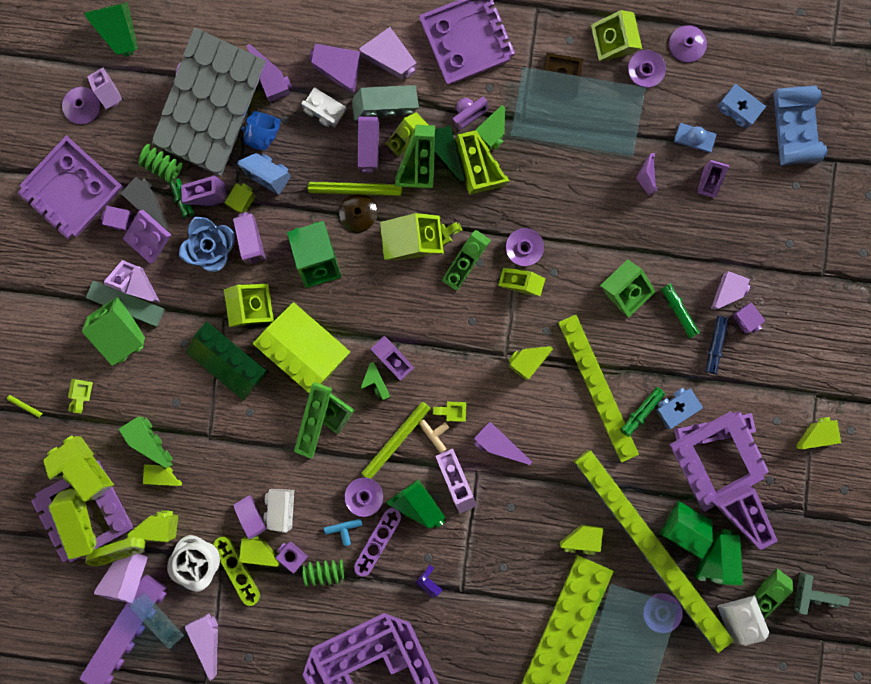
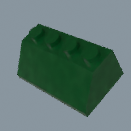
[186,321,269,401]

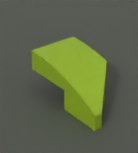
[143,464,182,486]

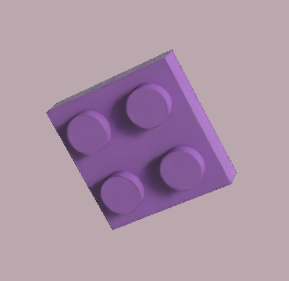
[123,210,171,264]

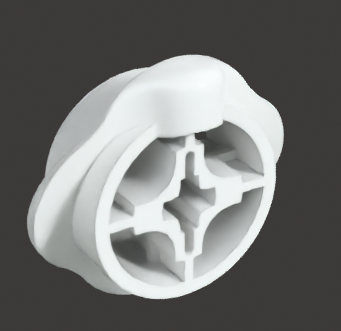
[167,535,220,592]

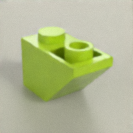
[385,112,428,157]
[560,525,603,555]

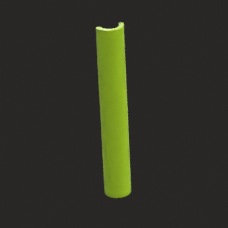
[7,395,43,418]

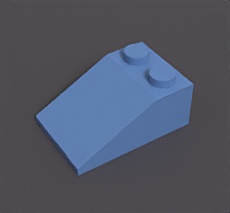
[238,153,291,195]

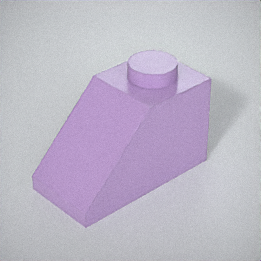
[87,67,122,109]
[711,271,750,310]

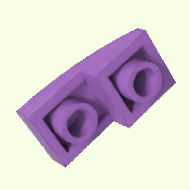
[233,495,266,539]

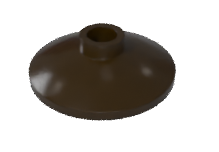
[339,194,377,232]

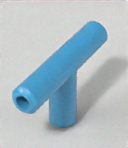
[324,519,362,546]

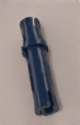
[705,316,729,374]

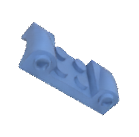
[773,86,827,167]

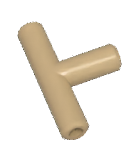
[418,419,449,453]

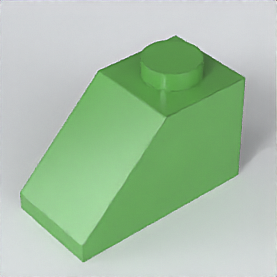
[476,105,505,151]

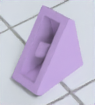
[104,260,136,293]
[126,266,160,303]

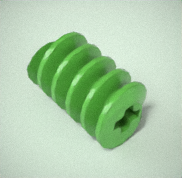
[139,144,183,183]
[303,559,344,587]

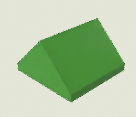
[323,393,355,434]

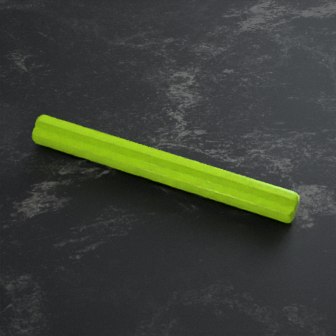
[308,182,402,196]
[362,402,430,479]

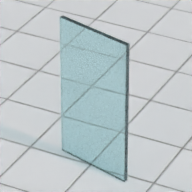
[511,67,646,156]
[580,584,679,684]

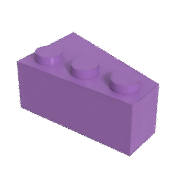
[712,485,778,550]

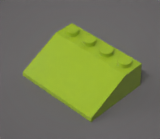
[253,302,351,393]

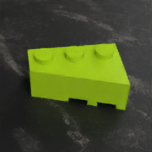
[454,130,510,195]
[49,488,97,560]

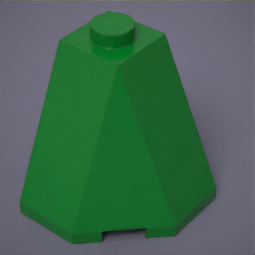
[84,2,138,57]
[387,478,446,529]
[694,529,743,586]

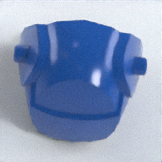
[241,111,281,151]

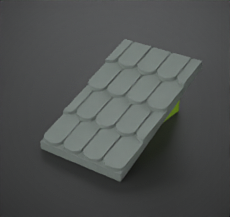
[152,27,266,177]

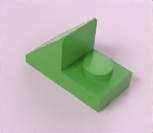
[361,362,391,400]

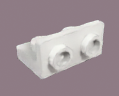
[301,87,347,128]

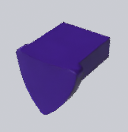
[415,565,442,598]

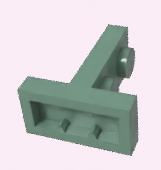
[794,572,850,615]

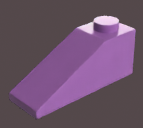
[246,44,291,102]
[474,422,532,465]

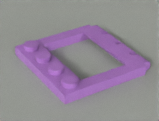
[670,411,769,512]
[31,461,134,563]

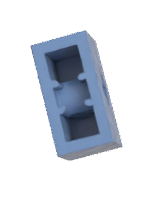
[717,84,766,129]
[655,388,703,429]

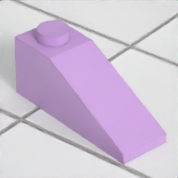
[436,449,477,514]
[185,613,218,680]

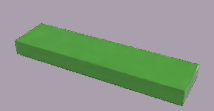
[294,382,332,459]

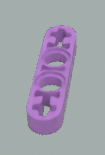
[354,508,401,576]

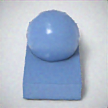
[674,123,717,153]

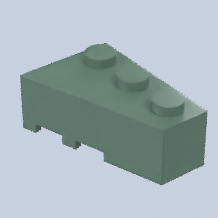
[351,85,419,122]

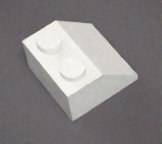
[264,489,294,532]
[717,596,769,645]

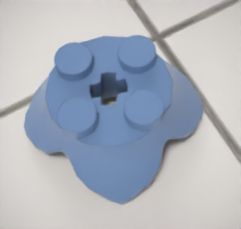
[179,217,235,272]

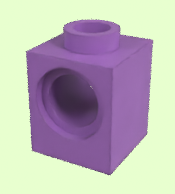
[101,206,134,232]
[731,302,765,334]
[276,541,308,573]

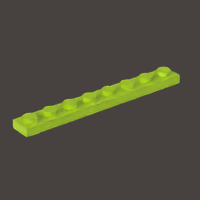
[558,315,639,462]

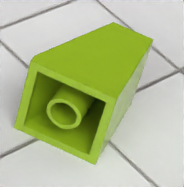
[380,213,444,261]

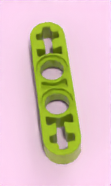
[213,536,260,606]
[85,537,145,566]

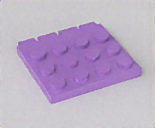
[419,0,515,86]
[18,136,123,240]

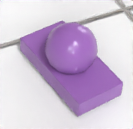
[453,96,489,131]

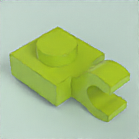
[441,222,462,246]
[68,379,93,414]
[432,402,466,422]

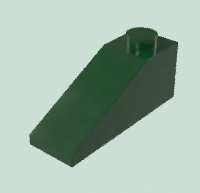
[434,126,465,185]

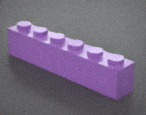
[79,575,167,684]

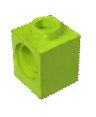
[225,183,255,213]

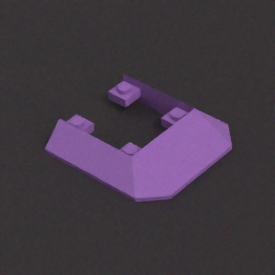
[303,613,438,684]

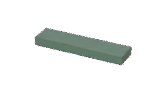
[86,281,165,327]

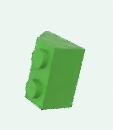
[600,259,656,318]

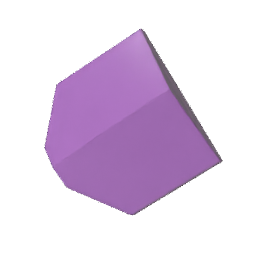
[636,153,657,196]

